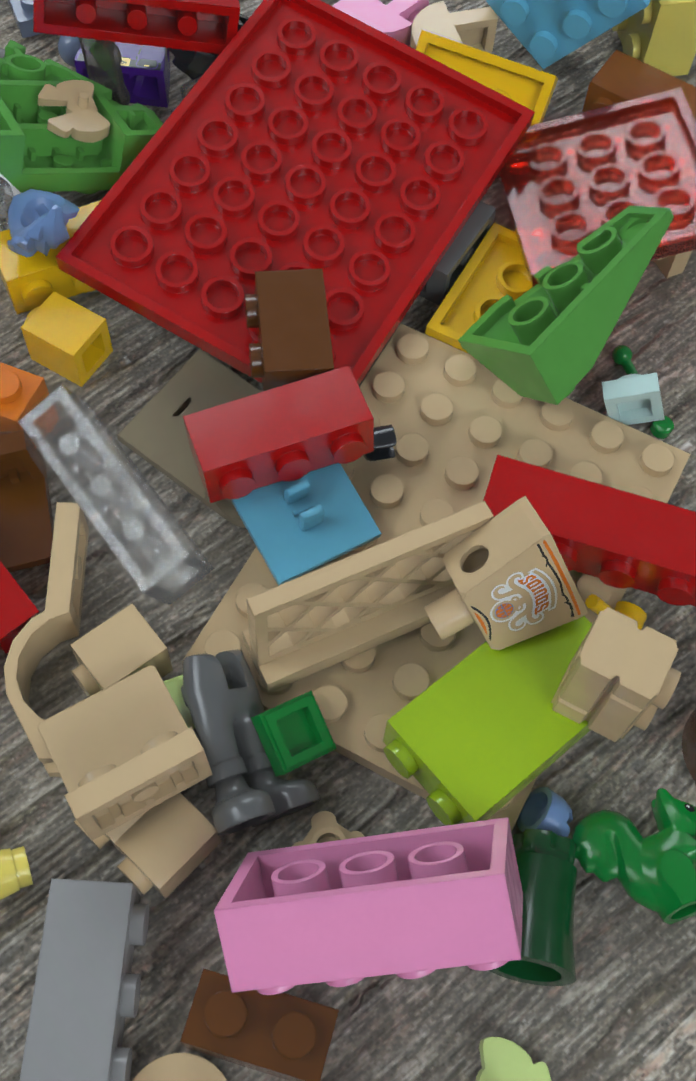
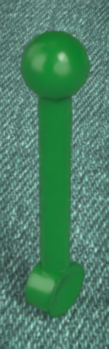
[612,345,674,439]

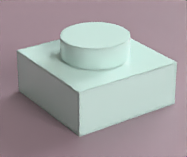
[602,372,665,425]

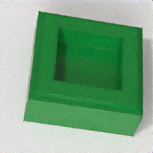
[251,691,337,777]

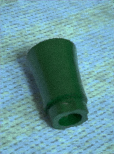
[488,829,578,986]

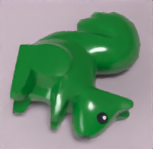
[572,788,696,924]

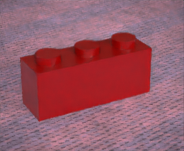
[183,365,374,504]

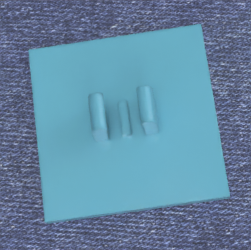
[232,463,382,586]

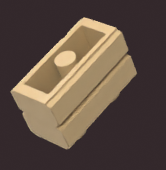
[551,607,681,742]

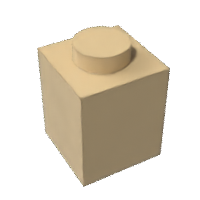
[70,603,173,697]

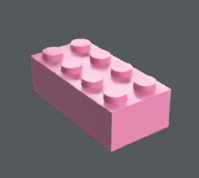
[214,817,523,995]

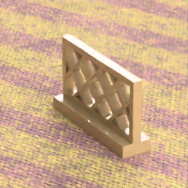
[242,501,494,693]

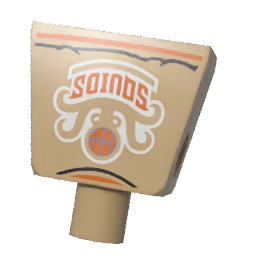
[424,496,588,650]

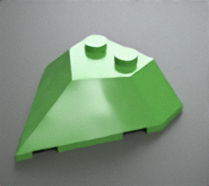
[0,40,163,194]

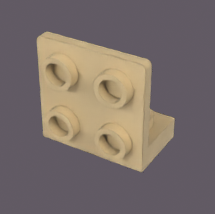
[38,666,213,841]

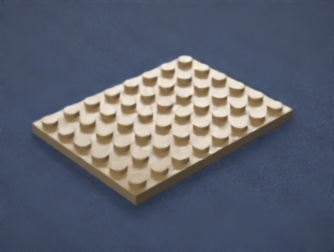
[182,323,691,832]

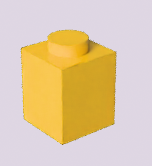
[21,291,113,387]

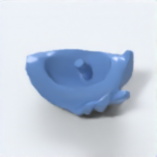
[7,189,79,257]

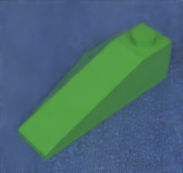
[458,206,674,405]

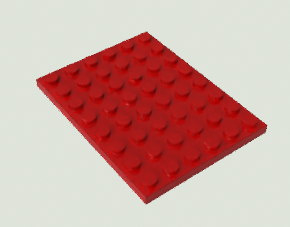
[56,0,535,386]

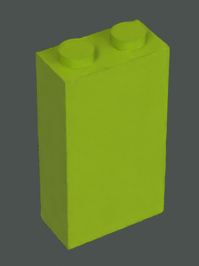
[383,616,592,826]

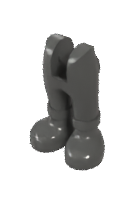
[181,649,321,836]

